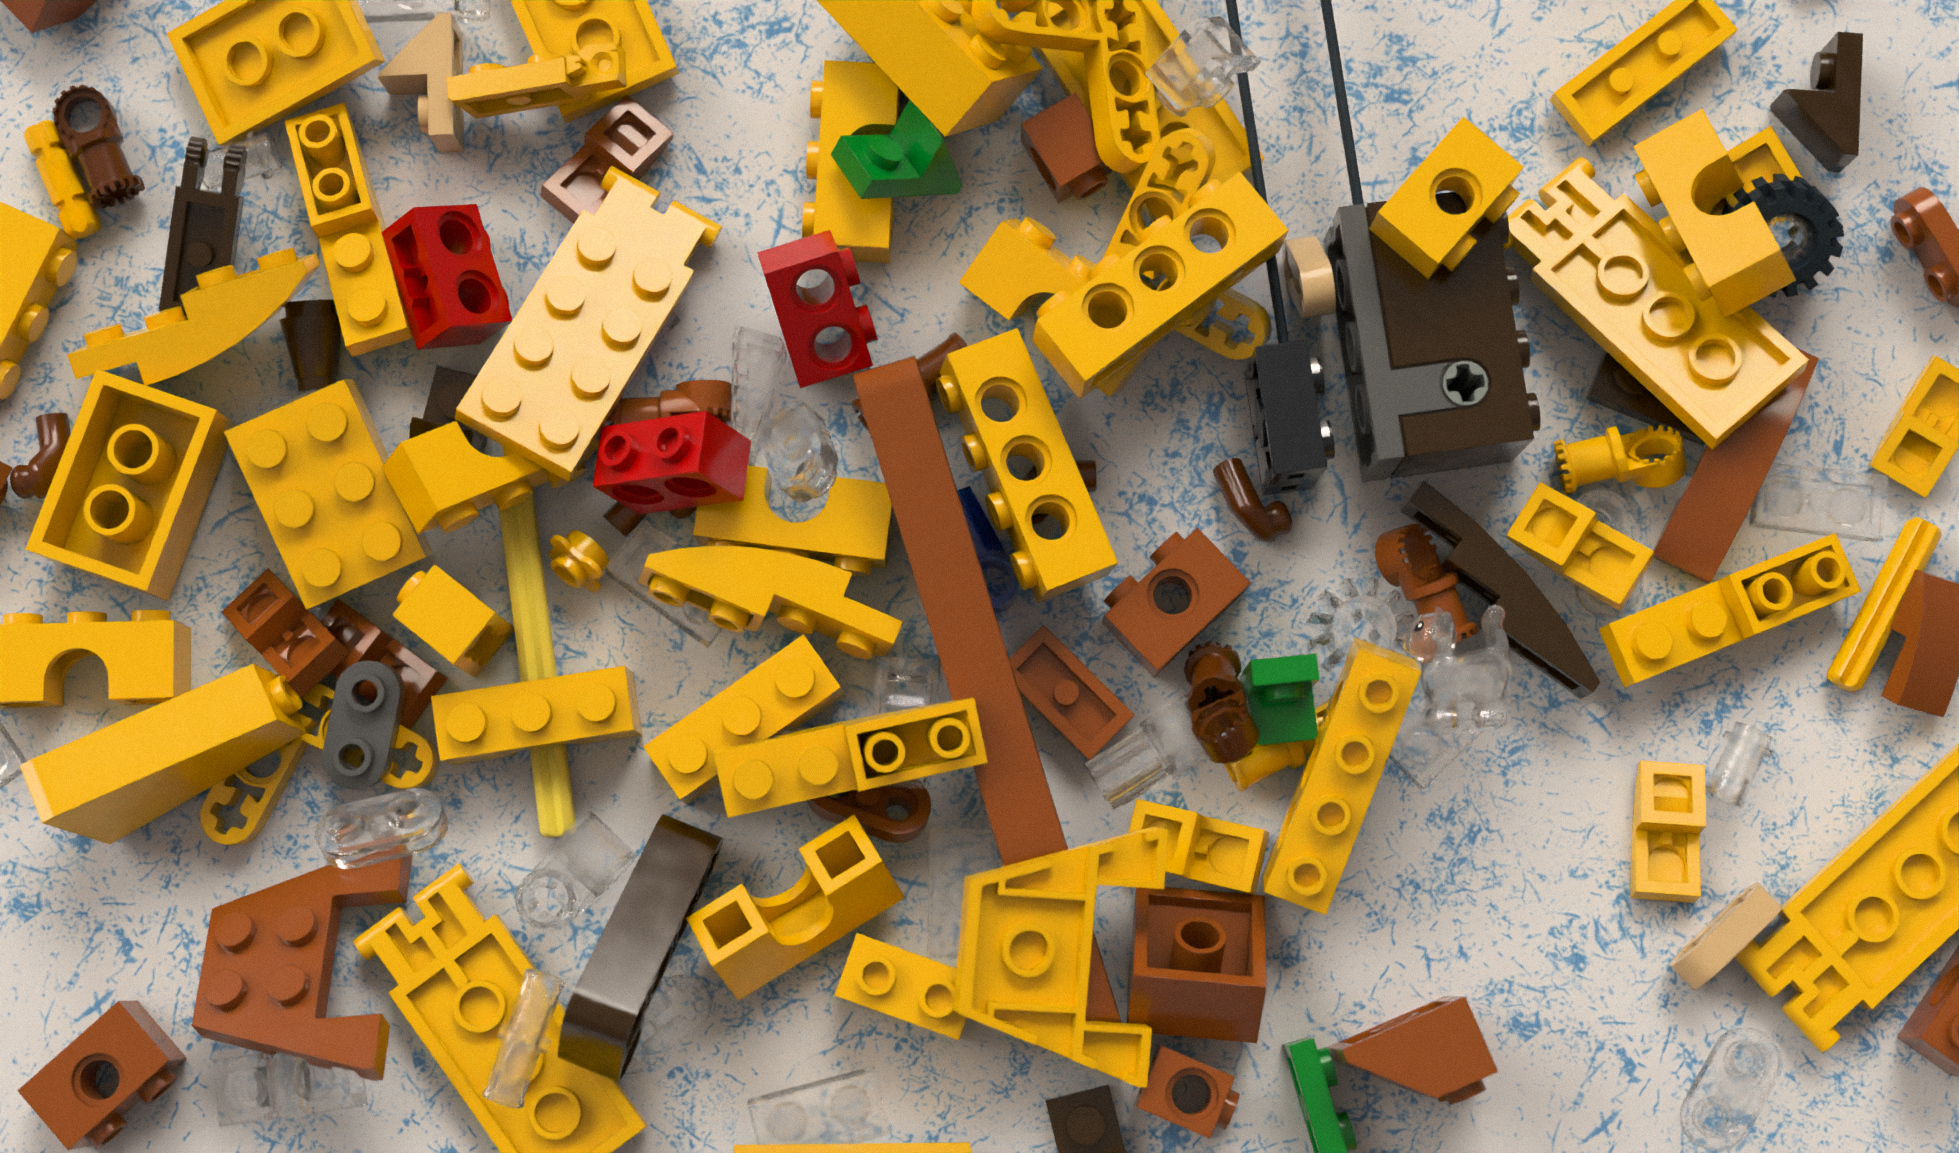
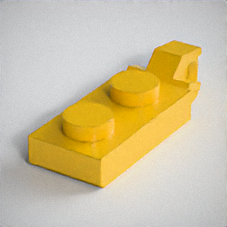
[446,43,627,119]

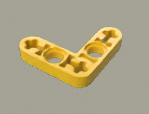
[972,0,1160,174]
[1102,128,1272,360]
[200,683,439,846]

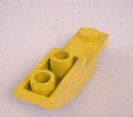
[284,102,413,357]
[67,247,320,386]
[1599,533,1862,688]
[637,546,903,659]
[713,697,988,818]

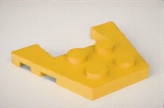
[953,827,1169,1088]

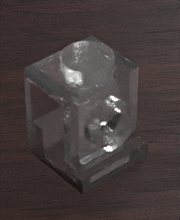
[1145,16,1261,117]

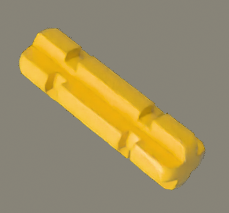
[24,120,101,240]

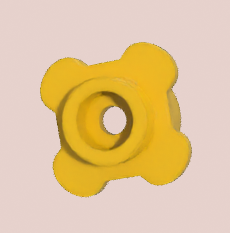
[548,530,610,592]

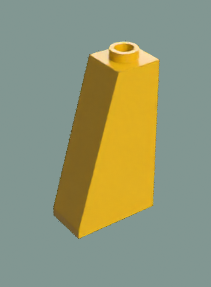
[20,664,306,845]

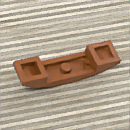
[1653,347,1819,584]

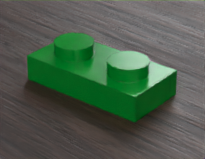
[1282,1037,1357,1153]

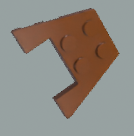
[192,839,413,1081]

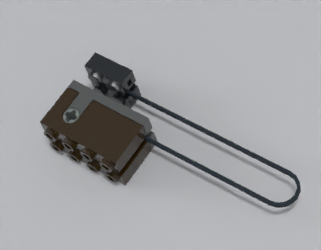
[1225,0,1541,496]

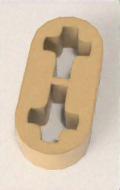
[1282,236,1336,318]
[1669,882,1782,990]

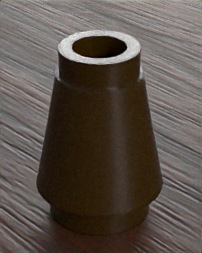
[279,299,342,392]

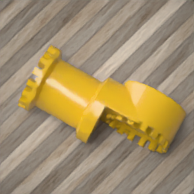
[1553,425,1687,495]

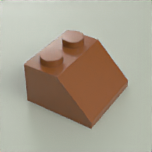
[1126,887,1266,1043]
[1327,996,1498,1105]

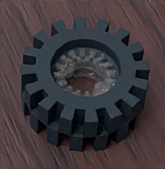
[1721,174,1844,298]

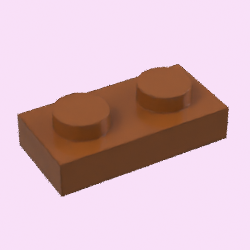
[1009,625,1134,762]

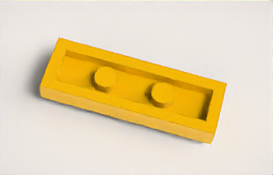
[1549,0,1738,148]

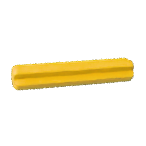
[1827,517,1942,693]

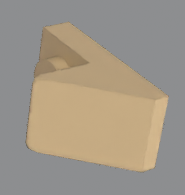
[378,12,465,153]

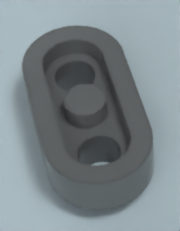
[322,661,405,789]

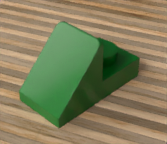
[831,100,963,199]
[1240,653,1320,745]

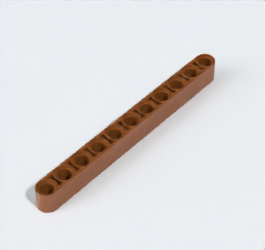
[853,355,1122,1023]

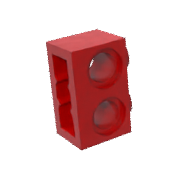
[381,204,513,350]
[757,230,878,388]
[593,411,751,515]

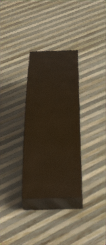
[1401,481,1601,699]

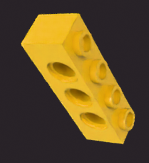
[1032,172,1289,399]
[936,328,1118,603]
[1262,637,1422,915]

